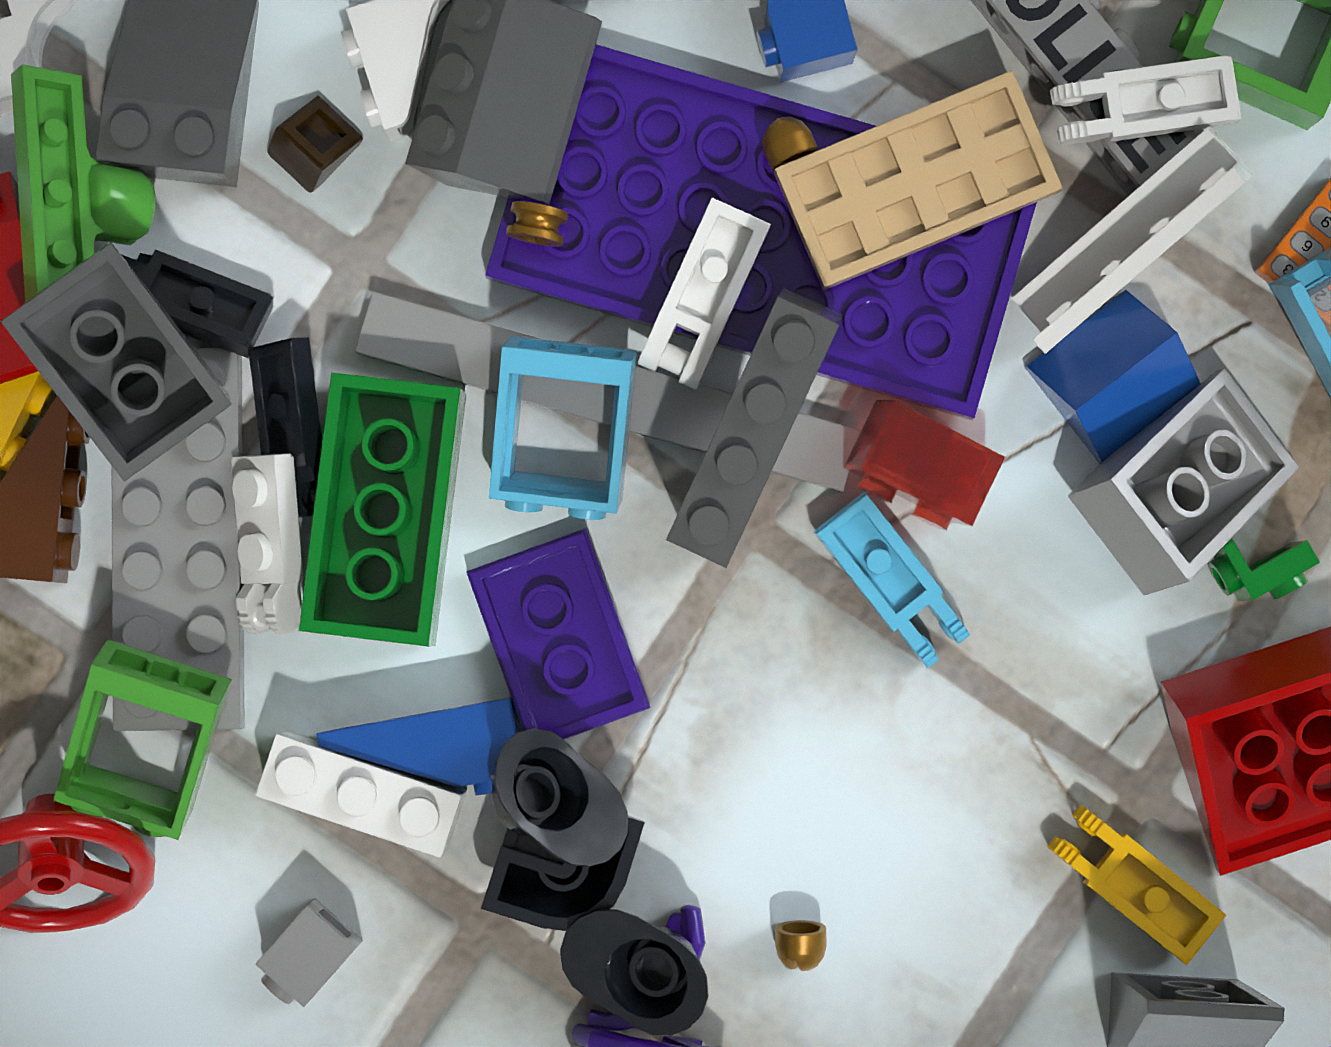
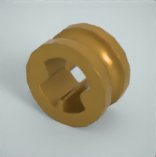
[506,201,568,247]

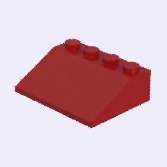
[1160,627,1331,876]

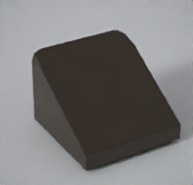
[267,96,363,193]

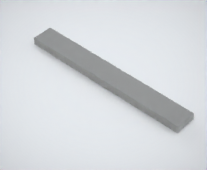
[355,291,861,492]

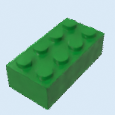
[299,372,466,647]

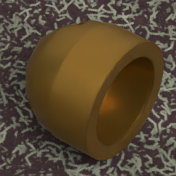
[762,116,818,171]
[775,920,827,971]

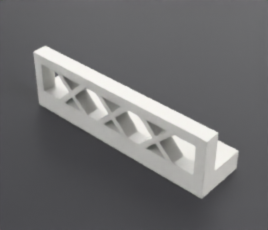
[1011,126,1253,354]

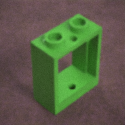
[1169,0,1331,130]
[53,640,232,840]

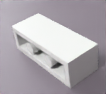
[255,731,467,858]

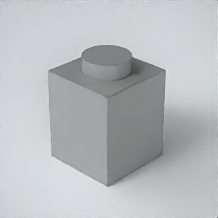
[255,898,363,1007]

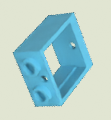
[489,336,638,520]

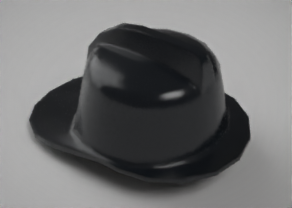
[490,728,628,867]
[560,909,709,1036]

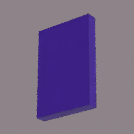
[466,528,651,740]

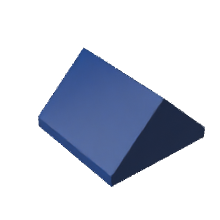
[1025,290,1201,464]

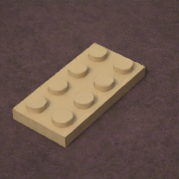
[774,70,1063,291]

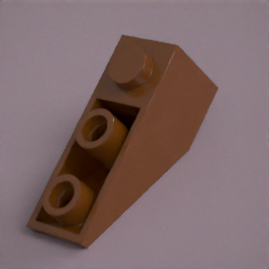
[0,395,90,583]

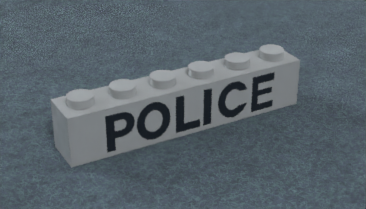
[971,0,1204,196]

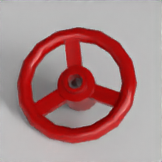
[0,794,156,933]

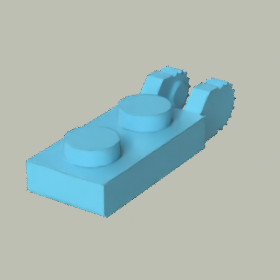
[813,492,970,669]

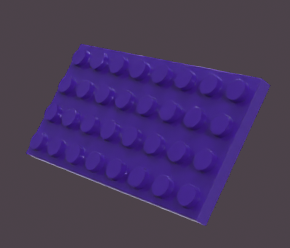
[485,44,1037,420]

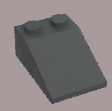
[96,0,259,187]
[0,242,232,482]
[1108,972,1285,1047]

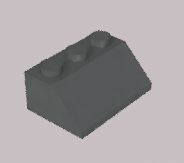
[405,0,602,205]

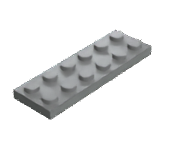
[111,348,245,731]

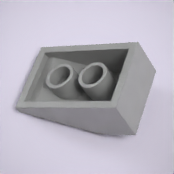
[1068,368,1300,595]

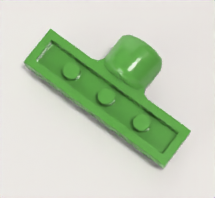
[11,64,156,303]

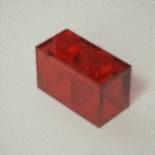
[844,400,1005,531]

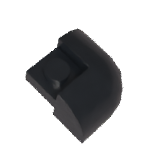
[481,815,645,931]

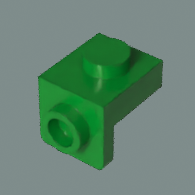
[1208,538,1320,601]

